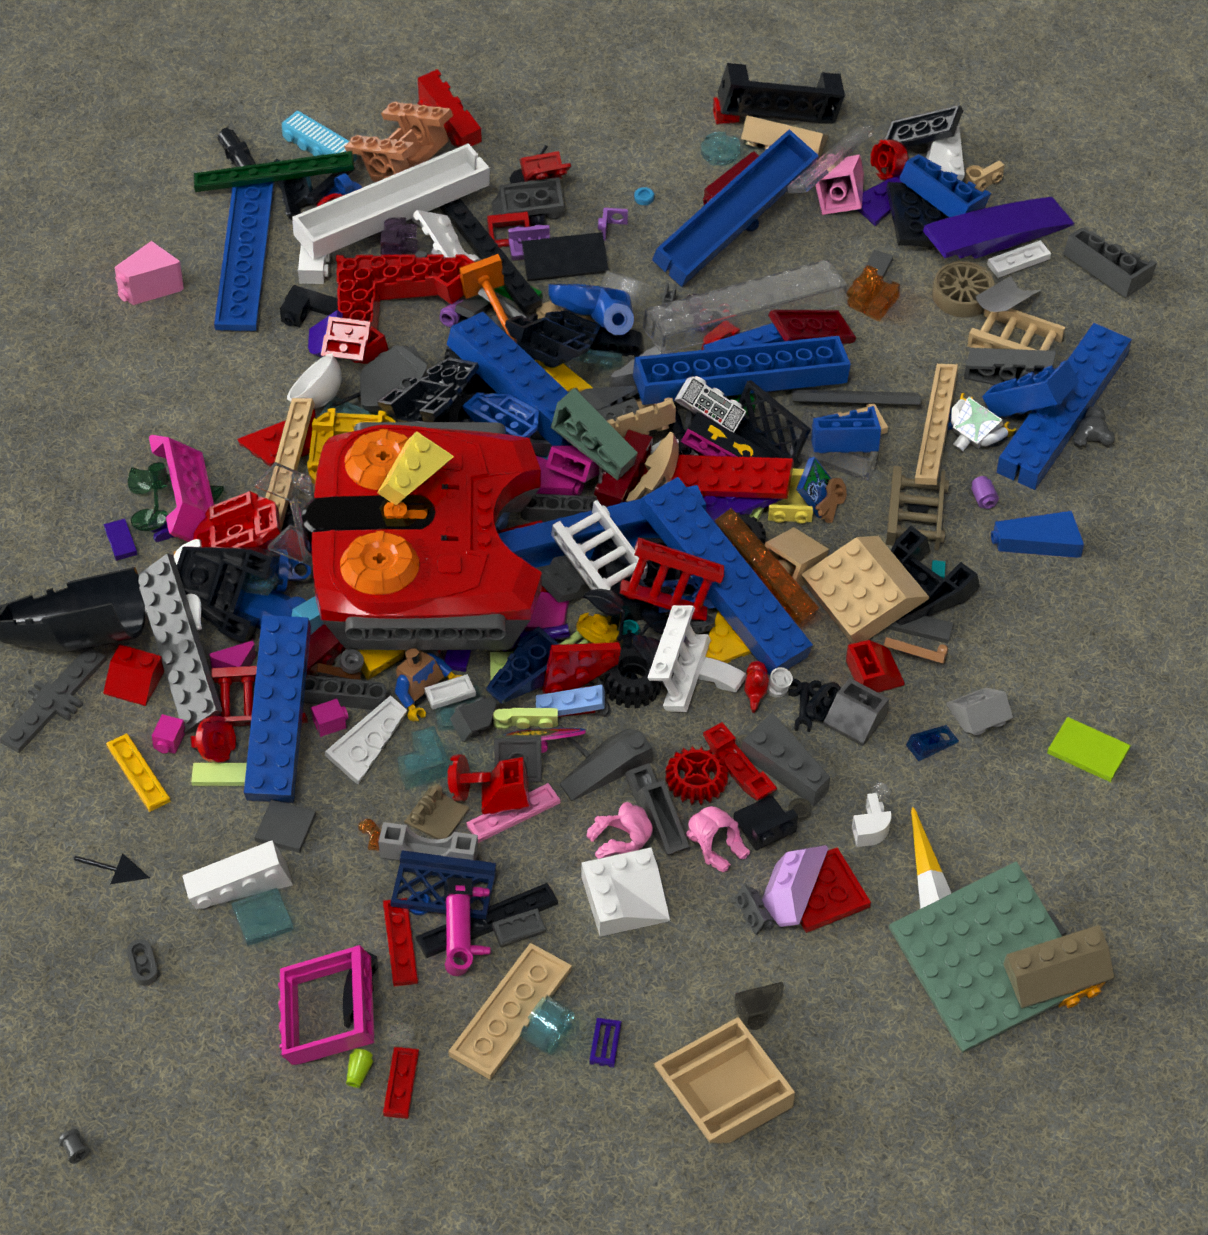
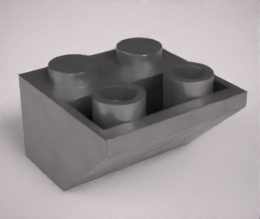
[823,678,889,746]

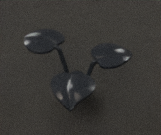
[583,589,669,666]

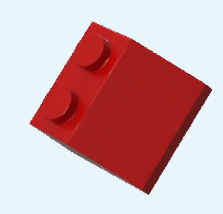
[103,644,164,706]

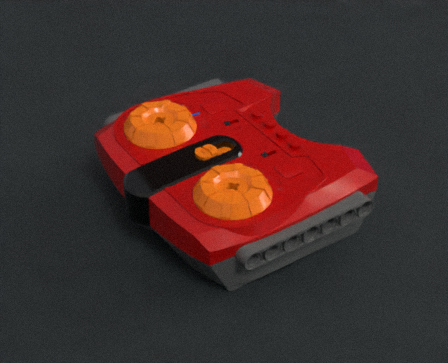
[302,422,542,650]

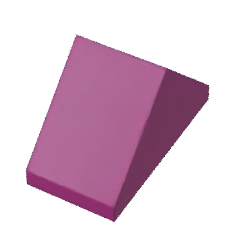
[209,641,256,668]

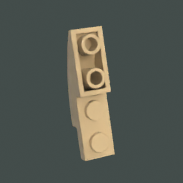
[626,432,679,502]

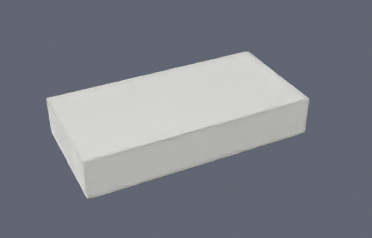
[424,674,476,710]

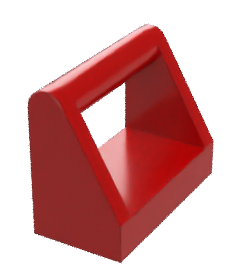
[486,212,529,247]

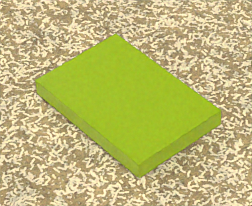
[1047,717,1131,782]

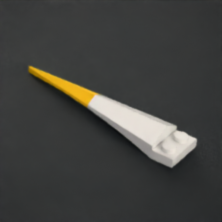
[911,807,951,909]

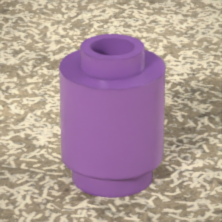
[971,476,999,509]

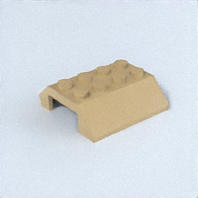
[607,398,676,437]

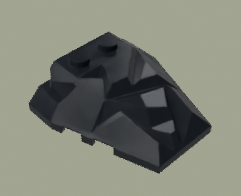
[505,310,601,368]
[377,358,479,422]

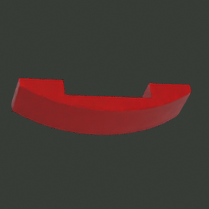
[703,722,777,801]

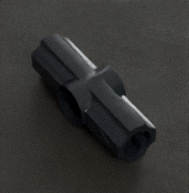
[217,127,256,167]

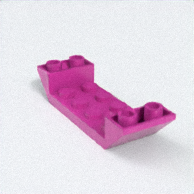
[149,435,214,542]

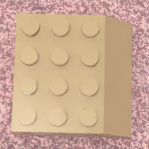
[802,536,929,644]
[654,1017,795,1143]

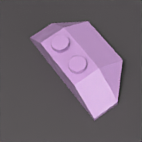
[762,845,828,927]

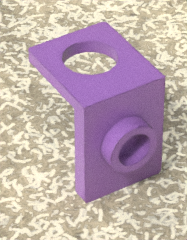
[598,208,628,241]

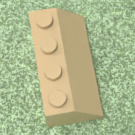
[741,116,828,158]

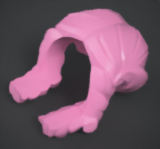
[586,802,653,859]
[686,806,750,872]

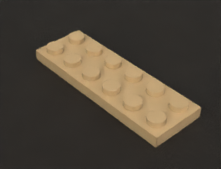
[448,943,572,1080]

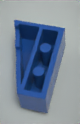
[811,406,881,454]

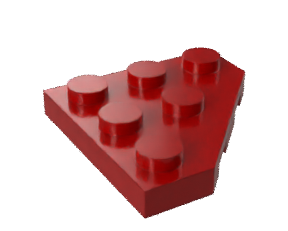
[542,642,621,694]
[800,847,871,933]

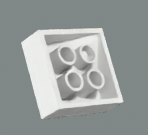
[581,848,670,937]

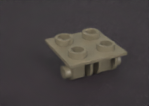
[404,784,469,839]

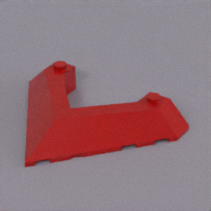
[336,254,475,364]

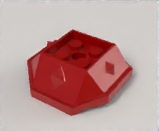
[193,491,281,551]

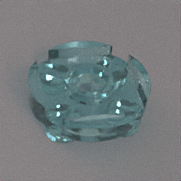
[701,132,740,166]

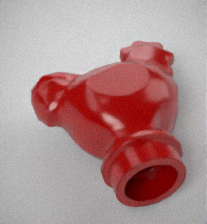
[744,661,769,713]

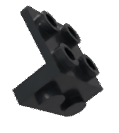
[733,796,798,850]

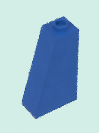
[991,511,1084,558]

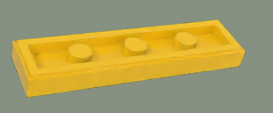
[106,733,171,812]

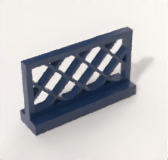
[391,850,496,919]

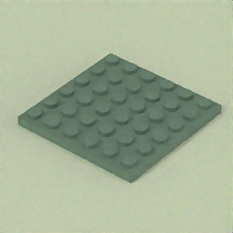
[889,861,1089,1053]

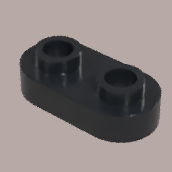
[806,682,841,722]

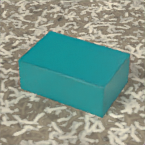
[931,560,946,579]

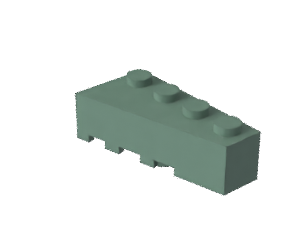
[551,388,638,480]

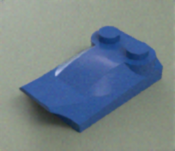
[239,580,306,629]

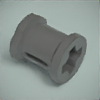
[58,1129,90,1164]

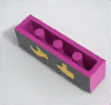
[681,412,773,458]

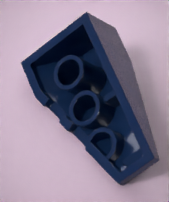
[486,626,560,704]

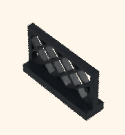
[734,380,811,469]

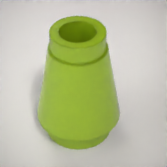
[346,1048,374,1088]

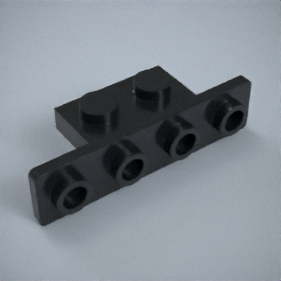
[274,159,313,221]

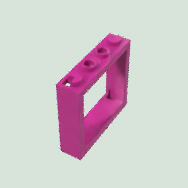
[278,945,375,1065]

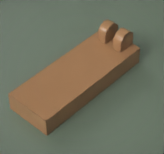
[884,637,948,663]

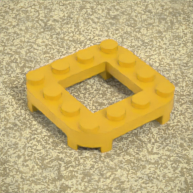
[307,408,395,484]

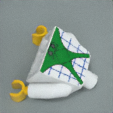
[951,393,1016,452]

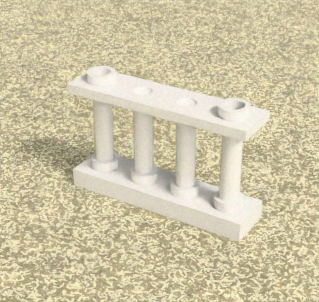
[551,500,648,590]
[648,606,711,712]

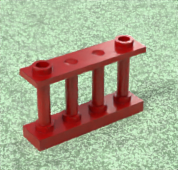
[620,537,724,621]
[212,666,308,726]

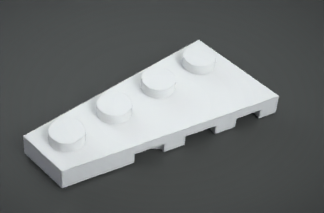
[325,695,407,784]

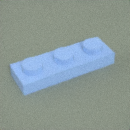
[536,685,605,716]

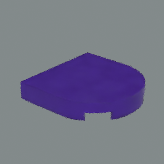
[308,310,343,357]

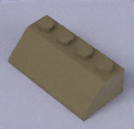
[1003,925,1114,1009]

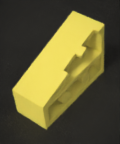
[377,432,454,505]

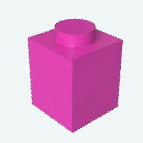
[311,699,349,737]
[152,714,185,754]

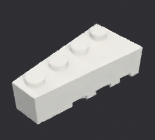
[926,124,965,181]
[183,840,293,909]

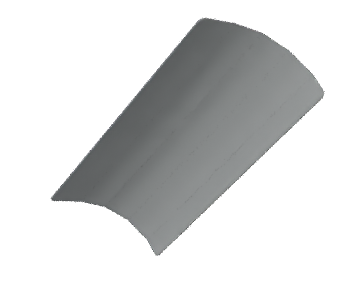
[976,276,1042,312]

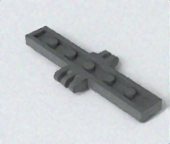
[0,648,107,753]

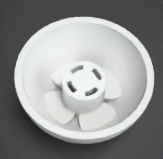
[287,354,342,409]

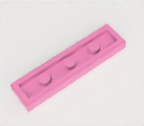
[466,783,560,843]

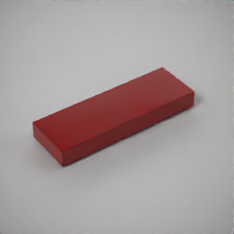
[383,1047,419,1119]

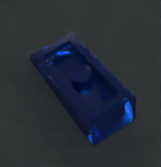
[906,725,959,761]

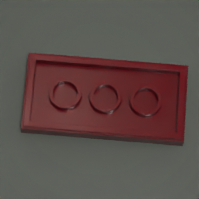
[768,310,856,344]

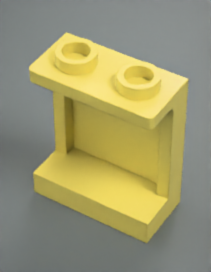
[768,469,813,524]

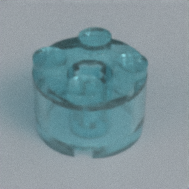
[520,995,575,1055]

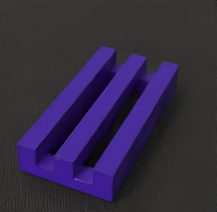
[589,1018,621,1068]

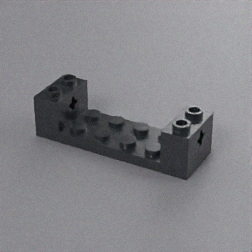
[718,63,845,124]

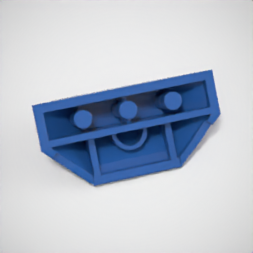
[462,393,540,438]

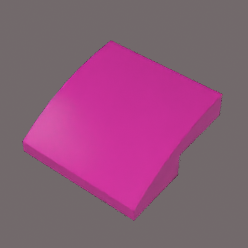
[525,592,569,631]

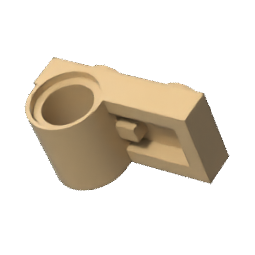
[965,161,1004,192]

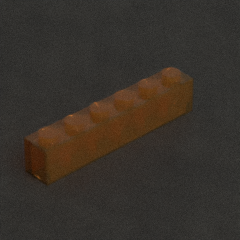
[714,508,819,628]

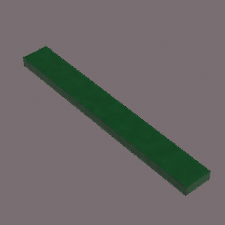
[194,151,354,192]

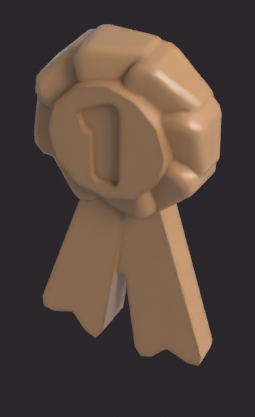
[815,478,847,523]

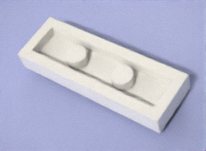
[987,240,1051,278]

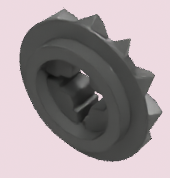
[690,615,715,633]

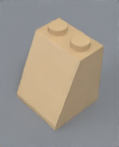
[755,528,829,601]

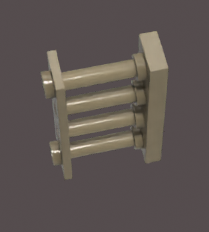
[886,466,949,551]

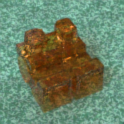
[846,265,900,322]

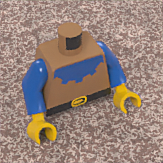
[395,648,462,722]

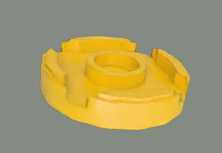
[576,613,619,643]

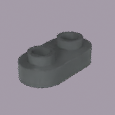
[127,939,158,986]

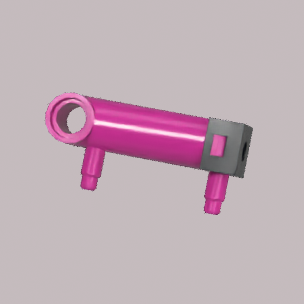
[444,877,491,976]

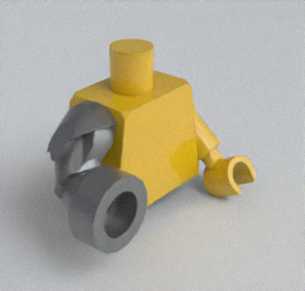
[340,649,405,680]

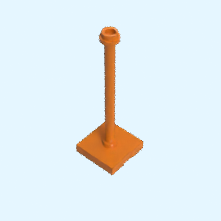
[459,254,517,342]

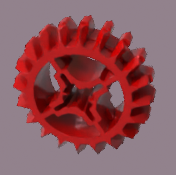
[665,745,728,806]

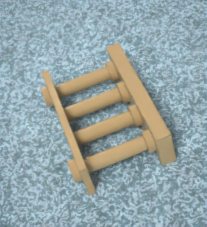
[967,308,1065,351]

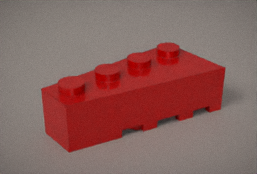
[417,69,482,148]

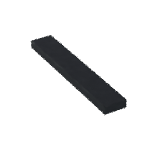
[416,883,558,959]

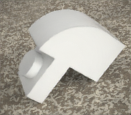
[852,793,891,847]

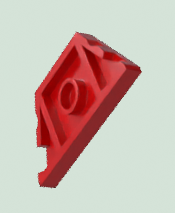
[237,409,317,467]

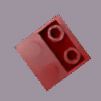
[846,640,905,692]
[482,757,529,815]

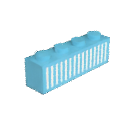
[282,110,358,161]

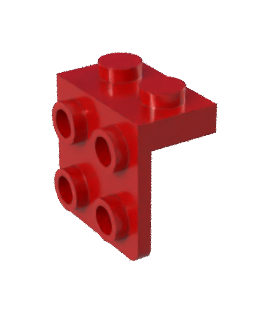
[520,151,571,182]

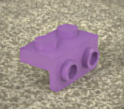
[508,225,550,261]

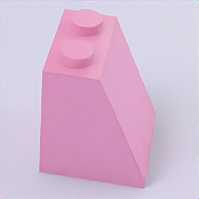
[814,155,864,215]
[115,241,184,305]

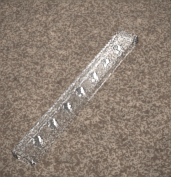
[787,126,874,193]

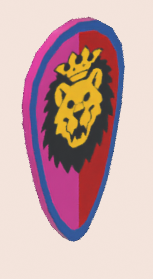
[503,728,586,753]

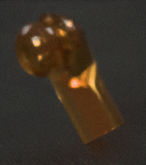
[358,818,381,851]

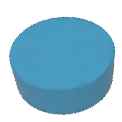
[634,187,654,205]

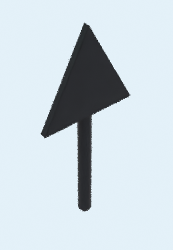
[73,853,150,884]

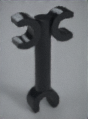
[788,679,821,732]

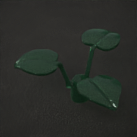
[128,462,224,531]

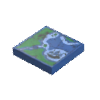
[796,457,832,518]

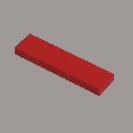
[383,898,418,987]

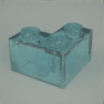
[397,726,450,790]

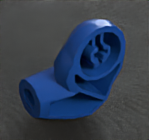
[548,284,634,335]

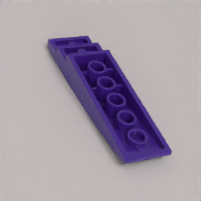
[923,197,1075,259]

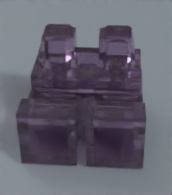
[380,217,418,255]

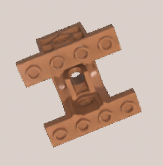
[344,102,453,182]

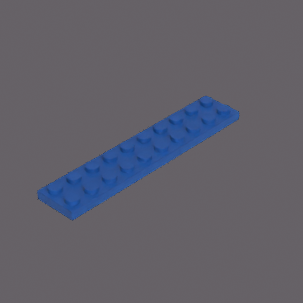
[214,181,274,331]

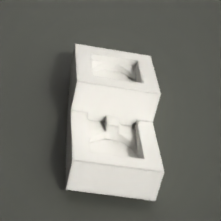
[698,657,746,692]

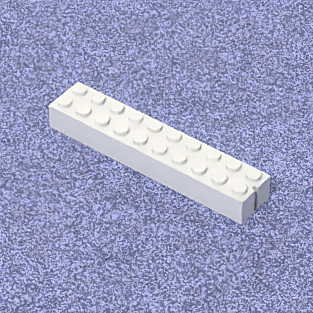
[292,144,490,260]

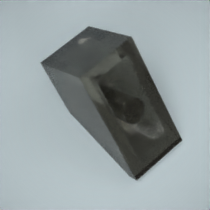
[734,982,784,1030]

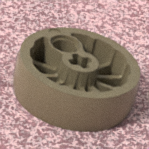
[932,261,995,318]

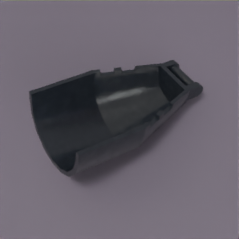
[0,567,145,652]

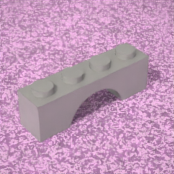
[379,822,478,860]

